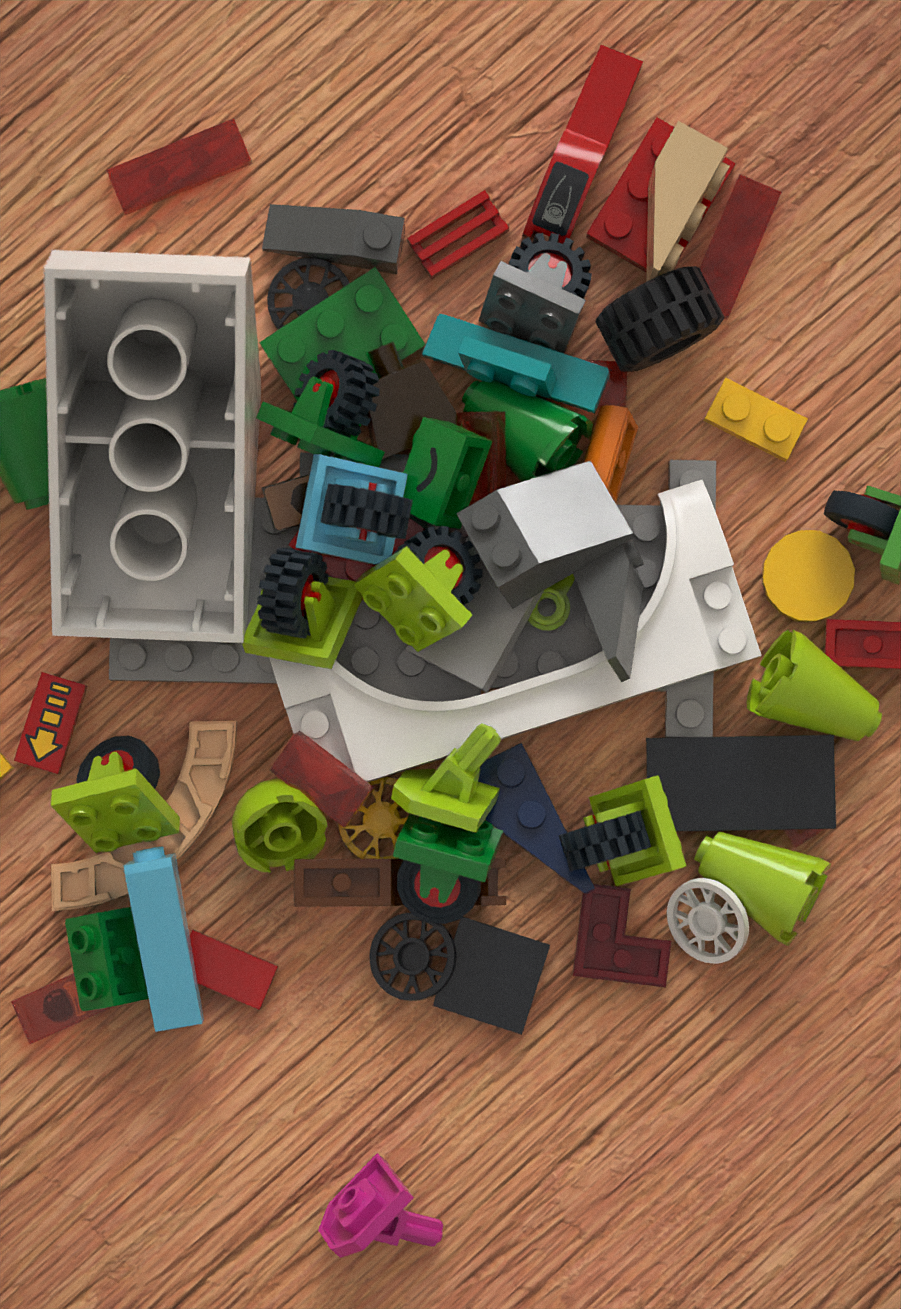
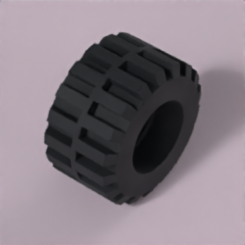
[595,266,725,372]

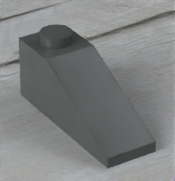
[262,204,405,274]
[573,539,644,682]

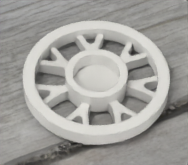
[667,878,749,964]

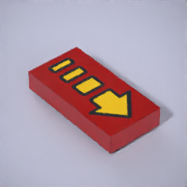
[14,672,88,775]

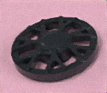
[267,258,350,330]
[369,913,457,1001]

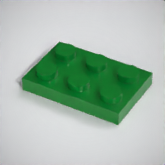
[259,267,426,401]

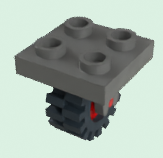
[478,233,592,353]

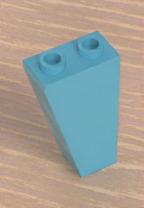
[123,846,204,1032]

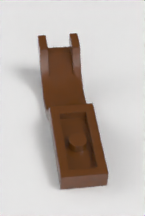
[294,858,506,907]

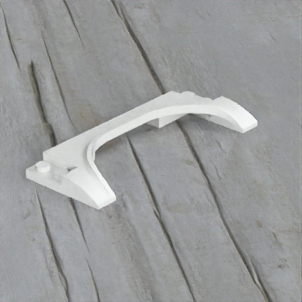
[269,480,762,799]

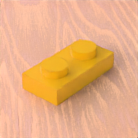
[704,377,808,462]

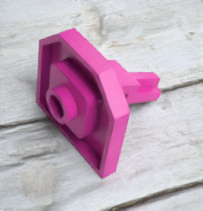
[318,1153,443,1258]

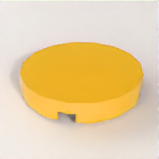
[762,530,855,622]

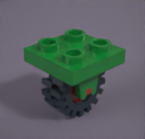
[256,350,385,468]

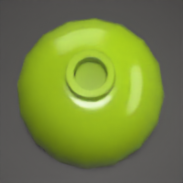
[232,778,328,873]

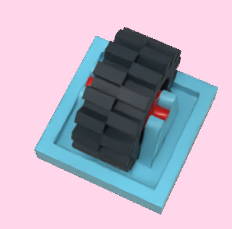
[296,454,413,565]

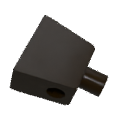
[367,341,463,459]

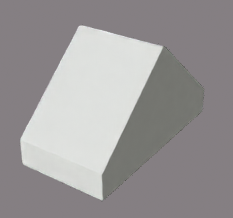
[44,250,261,643]

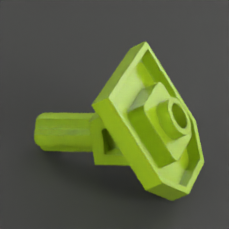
[391,723,501,833]

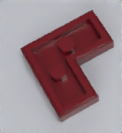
[572,884,671,988]

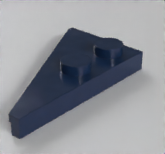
[478,743,595,894]

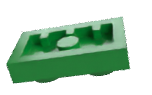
[65,907,149,1011]

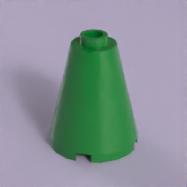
[0,378,49,510]
[462,379,593,482]

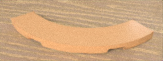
[51,721,237,911]

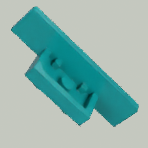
[422,314,610,414]

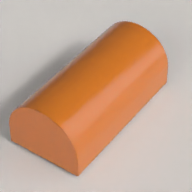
[583,405,638,503]

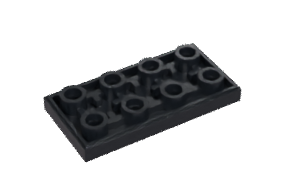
[646,735,836,831]

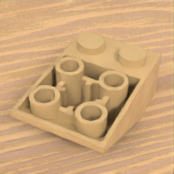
[646,121,730,282]

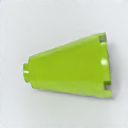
[746,630,882,741]
[694,832,831,946]

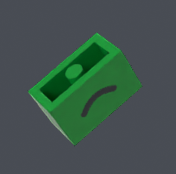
[403,417,493,529]

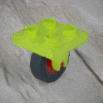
[51,735,180,853]

